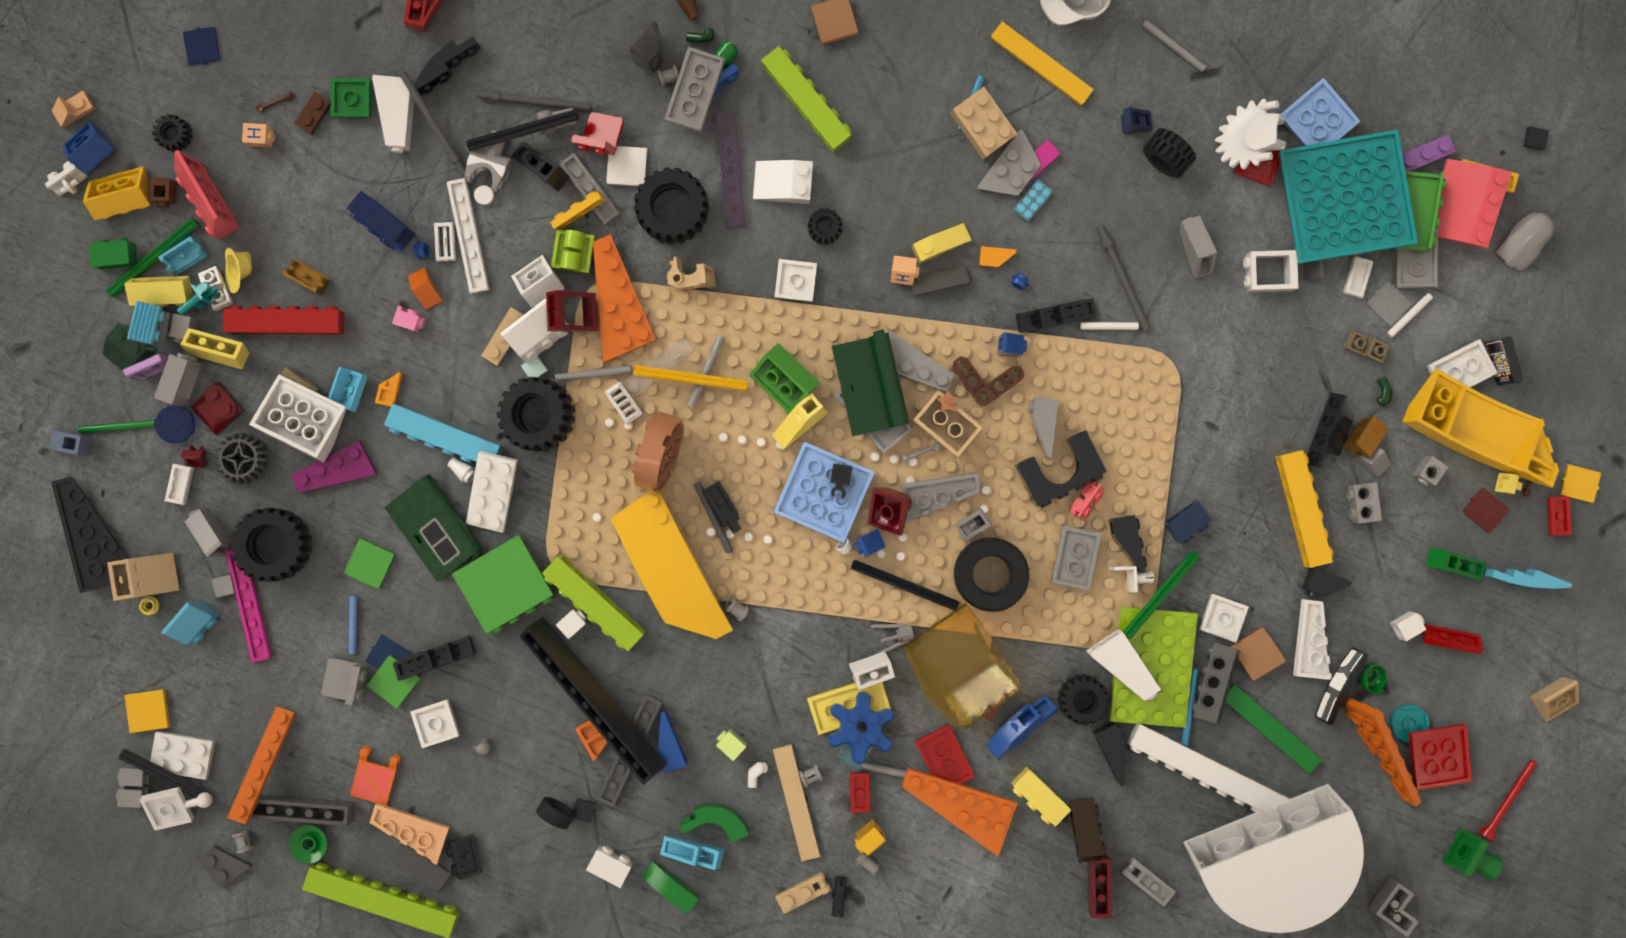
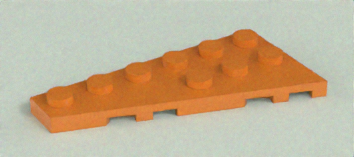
[593,234,657,363]
[1345,697,1421,806]
[902,767,1017,856]

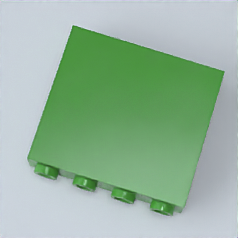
[1398,171,1447,252]
[452,534,556,635]

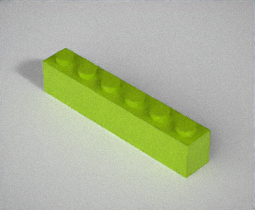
[761,46,852,153]
[542,554,646,651]

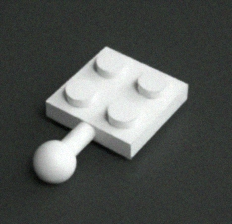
[139,787,213,831]

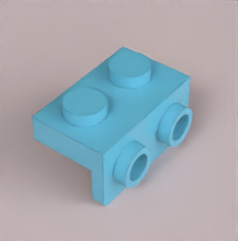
[328,367,368,412]

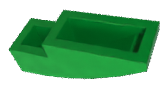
[642,861,700,915]

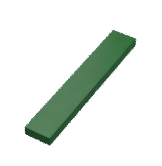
[1226,684,1322,774]

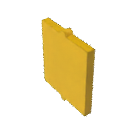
[1559,464,1601,503]

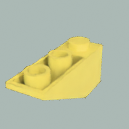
[772,393,828,450]

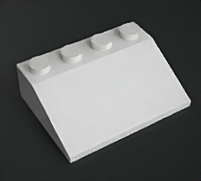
[249,375,347,463]

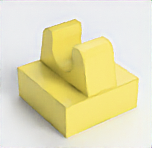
[1495,473,1523,494]

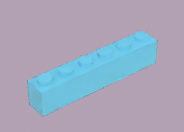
[384,404,503,463]

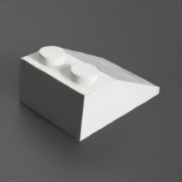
[753,160,813,204]

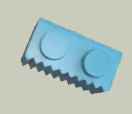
[127,301,166,345]

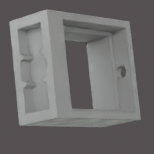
[154,353,203,407]

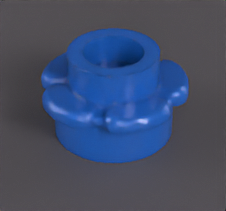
[413,241,430,260]
[1011,273,1029,290]

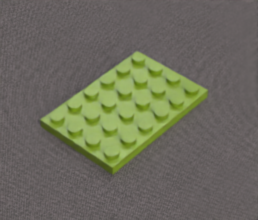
[1108,606,1198,728]

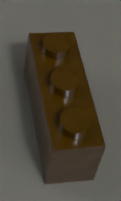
[1068,798,1106,863]

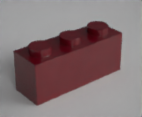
[1087,854,1112,918]

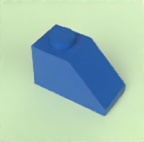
[998,332,1027,357]

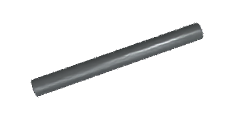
[693,482,734,554]

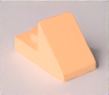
[52,91,96,128]

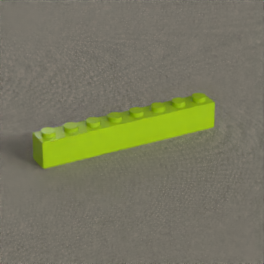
[302,862,461,938]

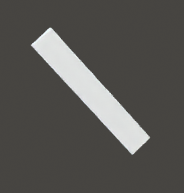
[447,178,490,294]

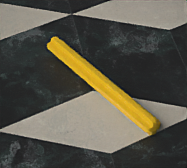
[633,365,748,391]

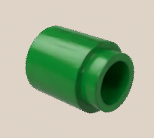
[713,41,738,71]

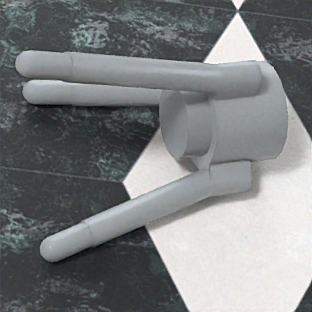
[870,623,914,655]

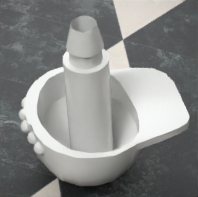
[1040,0,1111,26]

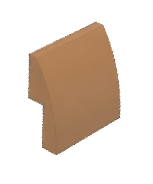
[811,0,858,45]
[1229,627,1286,681]

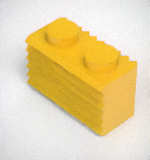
[855,819,886,856]

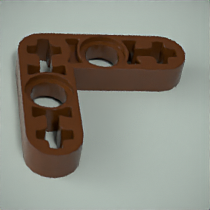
[952,357,1024,406]

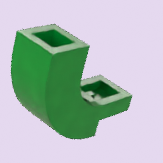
[680,803,750,843]

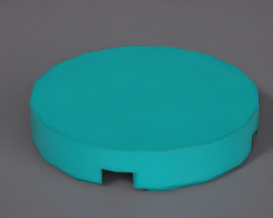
[1389,704,1430,743]

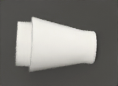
[448,457,475,484]

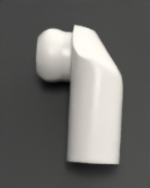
[748,762,768,788]

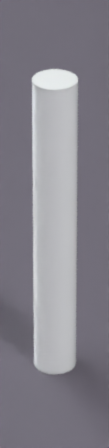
[1386,293,1433,338]
[1080,322,1139,330]

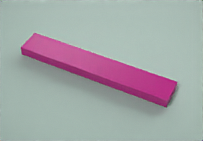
[225,549,273,663]

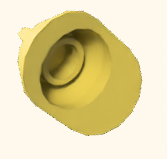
[225,248,252,294]

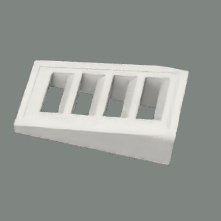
[604,382,643,425]

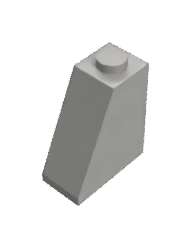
[1179,216,1217,279]
[185,508,234,557]

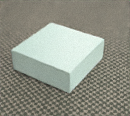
[521,356,548,378]

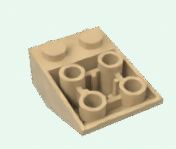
[107,553,180,601]

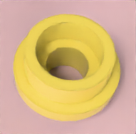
[139,596,160,615]

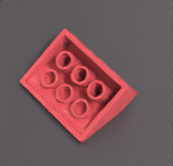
[174,150,240,239]
[1438,159,1512,248]

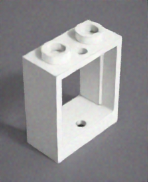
[1243,250,1298,292]

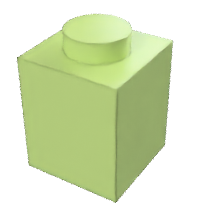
[716,729,747,761]

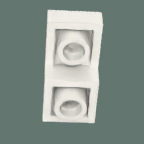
[198,266,233,311]

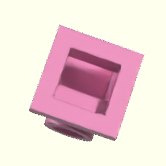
[392,305,425,333]

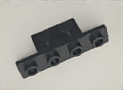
[1307,393,1353,468]

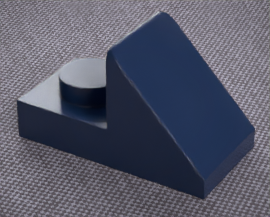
[1121,107,1152,134]

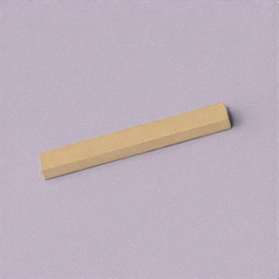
[773,744,820,862]

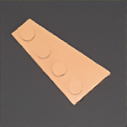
[369,803,450,865]

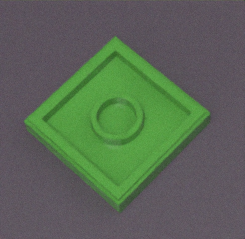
[344,538,396,589]
[366,654,422,709]

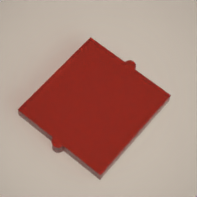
[1462,487,1509,533]

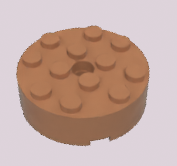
[631,411,684,493]

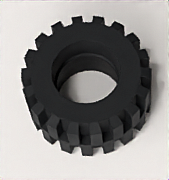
[1143,128,1196,178]
[1057,674,1110,726]

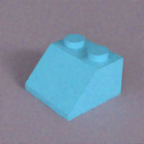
[161,600,220,645]

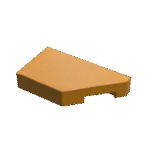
[979,246,1016,268]
[375,372,403,407]

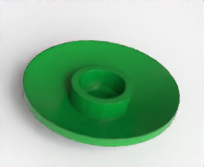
[289,824,328,864]

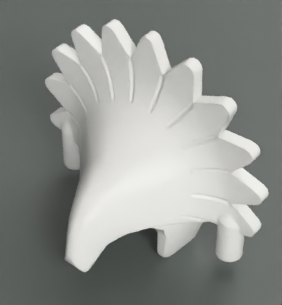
[1215,99,1286,169]

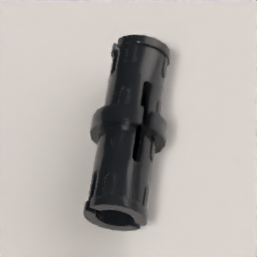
[831,876,847,918]

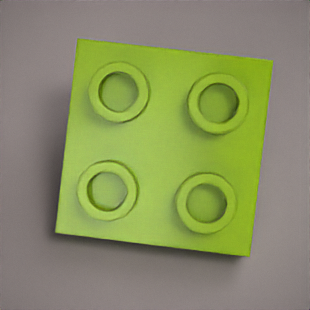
[551,230,596,274]

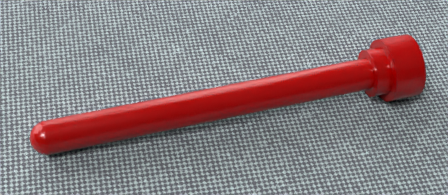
[1478,760,1537,842]

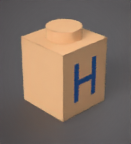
[242,123,275,148]
[890,256,920,285]

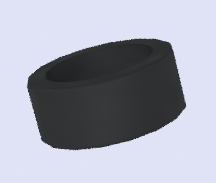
[536,797,575,829]

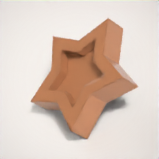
[937,391,959,412]

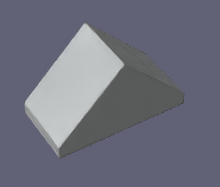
[1349,446,1391,478]
[955,508,992,541]

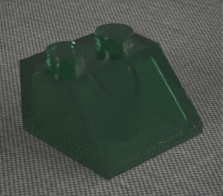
[102,323,158,379]

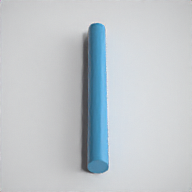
[1181,668,1199,746]

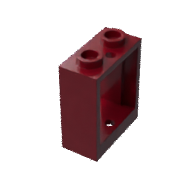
[546,290,598,333]

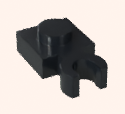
[830,463,853,499]

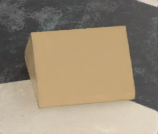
[1530,677,1579,723]

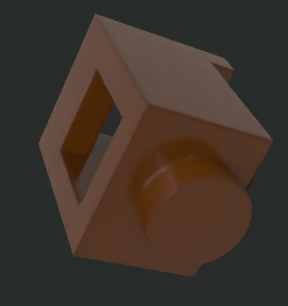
[149,177,178,208]

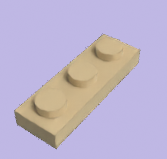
[481,307,523,366]

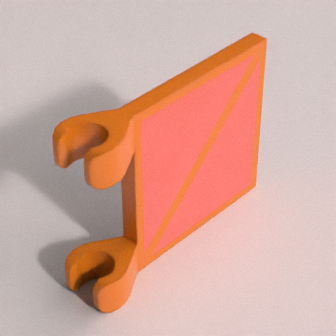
[350,746,401,806]

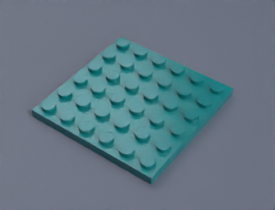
[1278,129,1418,264]

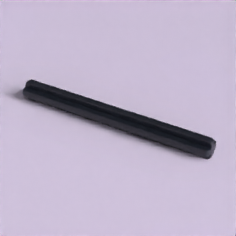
[466,109,579,151]
[851,560,959,611]

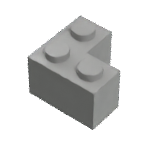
[1368,877,1419,937]

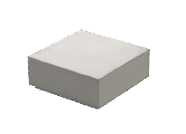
[211,575,235,598]

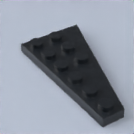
[51,477,128,593]

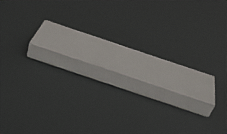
[559,153,620,226]

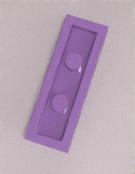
[1402,134,1456,171]

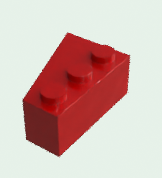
[403,0,443,32]

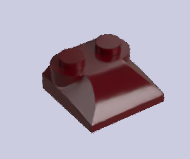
[191,382,246,436]
[868,487,912,536]

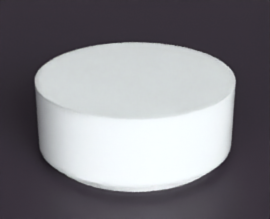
[474,185,495,206]

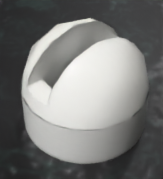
[836,538,853,555]

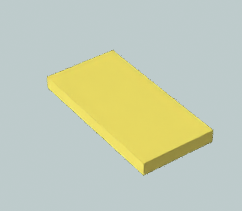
[807,682,891,735]

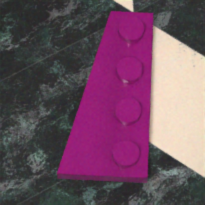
[290,441,378,493]

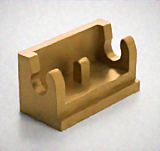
[282,260,331,295]
[1343,415,1389,458]

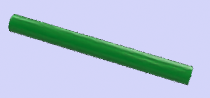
[78,420,157,434]

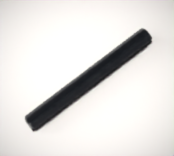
[118,749,211,798]

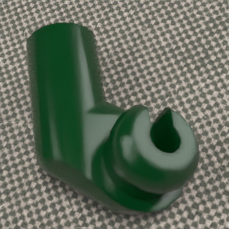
[686,28,715,43]
[1377,377,1393,406]

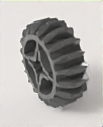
[214,433,269,484]

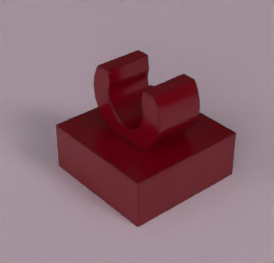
[181,445,207,468]

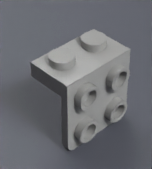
[321,658,367,705]

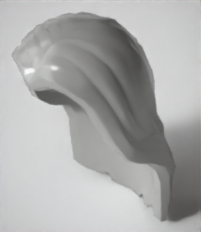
[1496,212,1554,271]

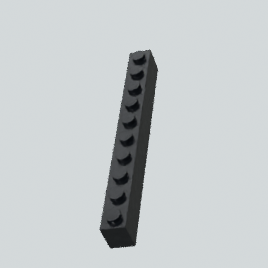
[519,617,667,785]

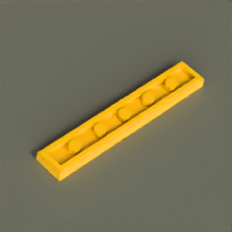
[990,22,1094,106]

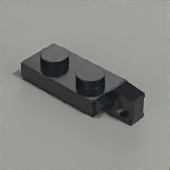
[702,481,741,534]

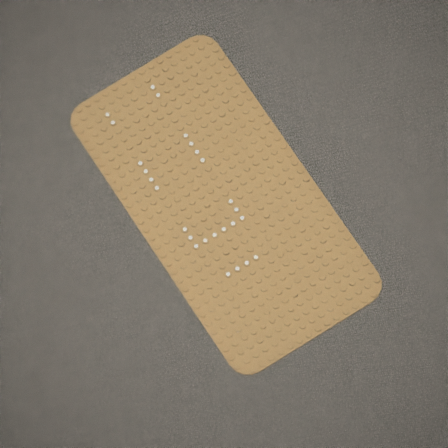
[546,281,1181,648]

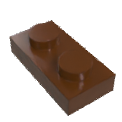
[294,91,331,135]

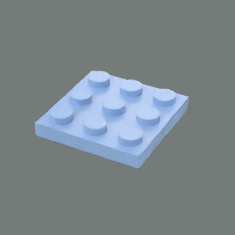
[1281,78,1360,146]

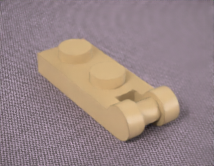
[775,872,832,914]

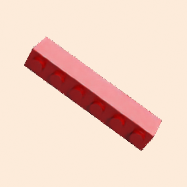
[223,306,345,335]

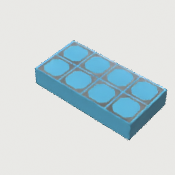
[1013,180,1053,222]

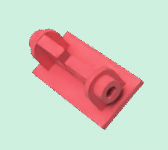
[1070,480,1104,520]

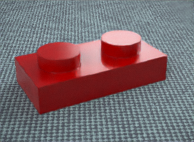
[1547,496,1572,536]
[850,772,870,813]

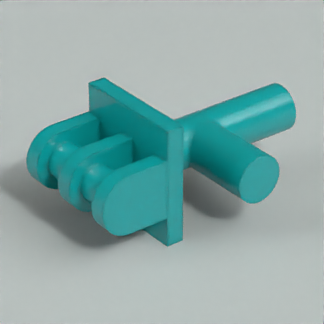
[177,282,218,315]

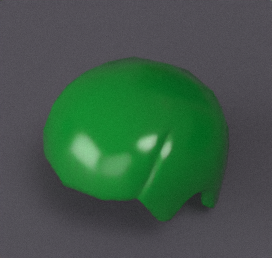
[1359,663,1388,695]

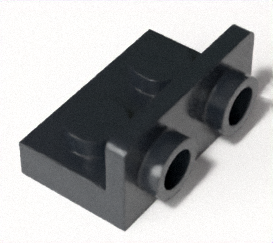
[445,834,483,880]

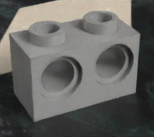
[1346,482,1382,524]

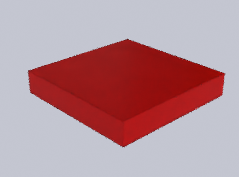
[1234,149,1284,187]

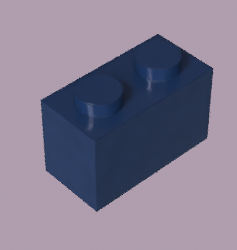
[1164,501,1212,543]

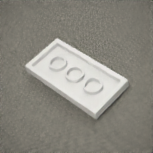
[466,450,518,533]

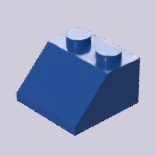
[62,120,114,175]

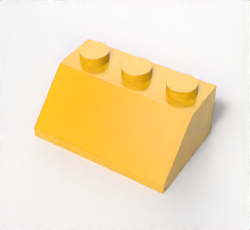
[83,166,151,220]

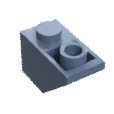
[49,430,92,455]

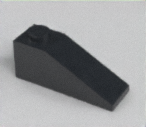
[512,141,570,192]
[1092,722,1125,787]

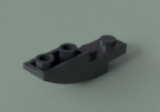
[415,36,481,95]

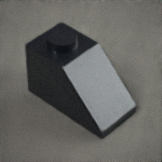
[1301,568,1352,598]

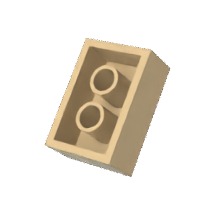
[950,87,1017,160]
[912,390,983,458]

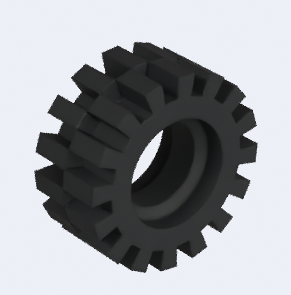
[152,114,193,152]
[808,208,842,245]

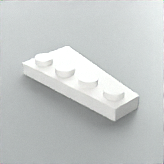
[1293,599,1332,680]

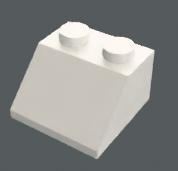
[511,255,565,308]

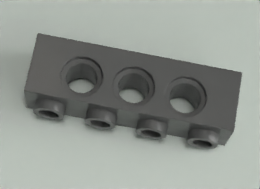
[1192,642,1241,724]

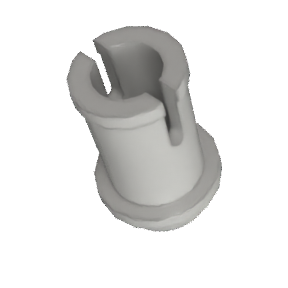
[855,852,880,875]

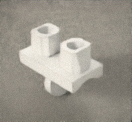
[45,161,88,196]

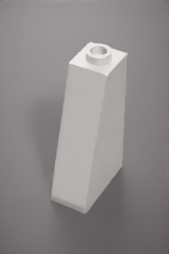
[372,75,415,153]
[1086,629,1161,701]

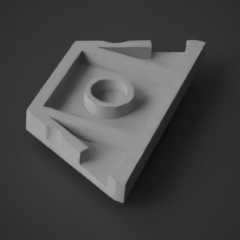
[976,129,1041,197]

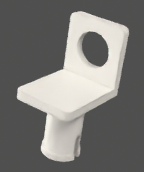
[1109,566,1154,593]

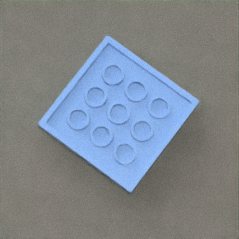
[774,442,875,543]

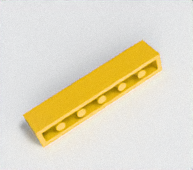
[1275,450,1333,568]

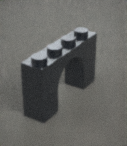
[1014,430,1107,508]

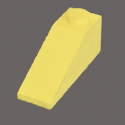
[912,223,971,265]

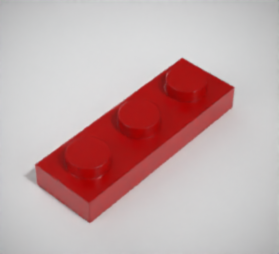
[1422,624,1484,655]

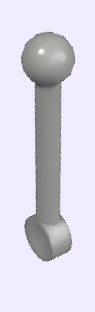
[902,443,940,462]

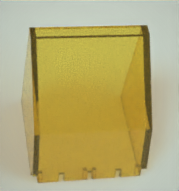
[904,603,1022,730]

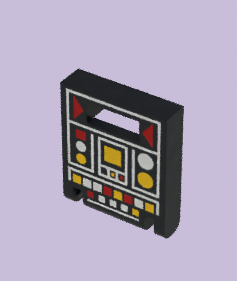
[1485,336,1523,386]

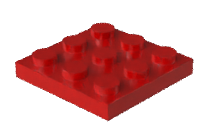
[1408,723,1472,790]

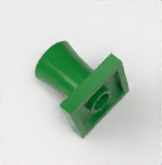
[1442,828,1503,880]

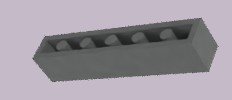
[231,794,355,826]

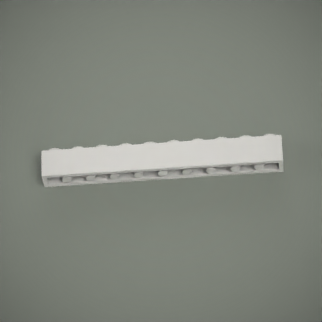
[1126,724,1290,825]

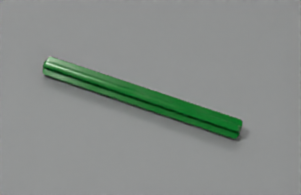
[106,218,200,297]
[1123,551,1200,639]

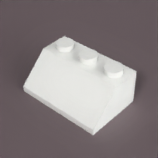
[500,298,569,363]

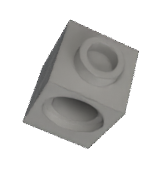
[1412,456,1448,487]

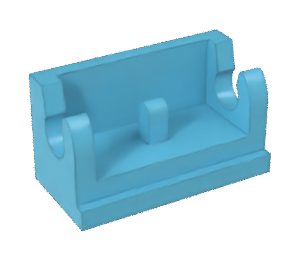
[158,236,209,276]

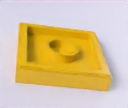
[124,689,170,733]

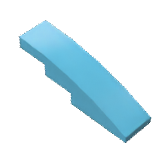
[1484,569,1573,589]

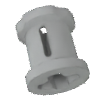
[657,65,679,87]
[724,597,749,622]
[799,764,823,788]
[232,829,254,854]

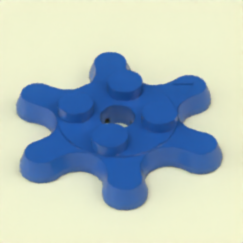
[828,691,894,764]

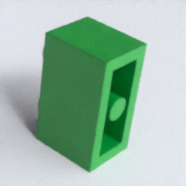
[89,238,137,270]

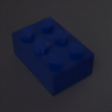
[346,191,416,251]

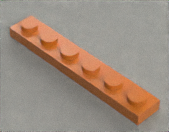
[227,706,296,825]

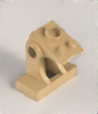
[667,257,716,290]

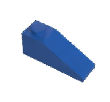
[658,709,688,774]

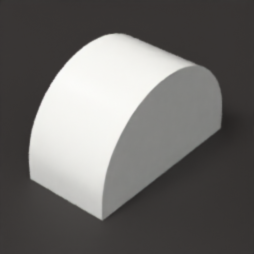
[1183,784,1364,933]

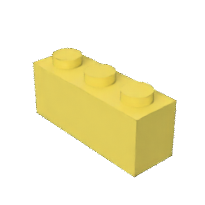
[124,276,193,307]
[180,328,250,369]
[1011,766,1071,827]

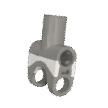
[465,130,512,192]

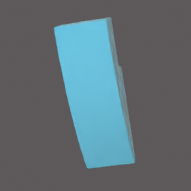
[660,835,725,870]

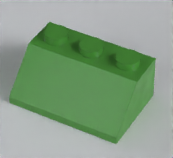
[749,343,820,414]

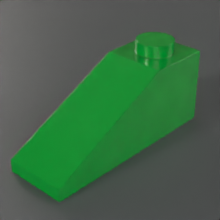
[1425,548,1486,581]

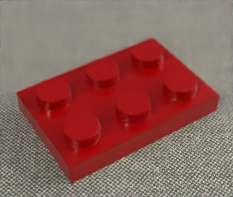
[915,724,975,784]

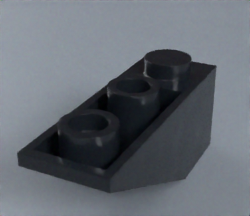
[1108,515,1147,573]

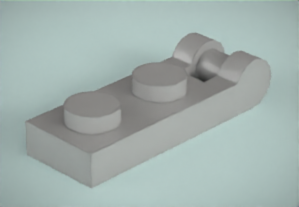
[1121,856,1176,907]

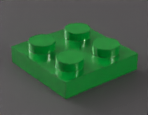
[331,78,371,118]

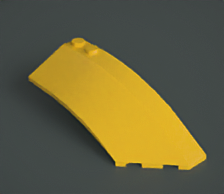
[1402,369,1559,488]
[611,491,734,640]

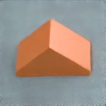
[408,267,443,310]

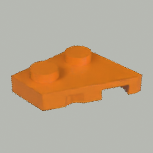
[575,720,607,761]

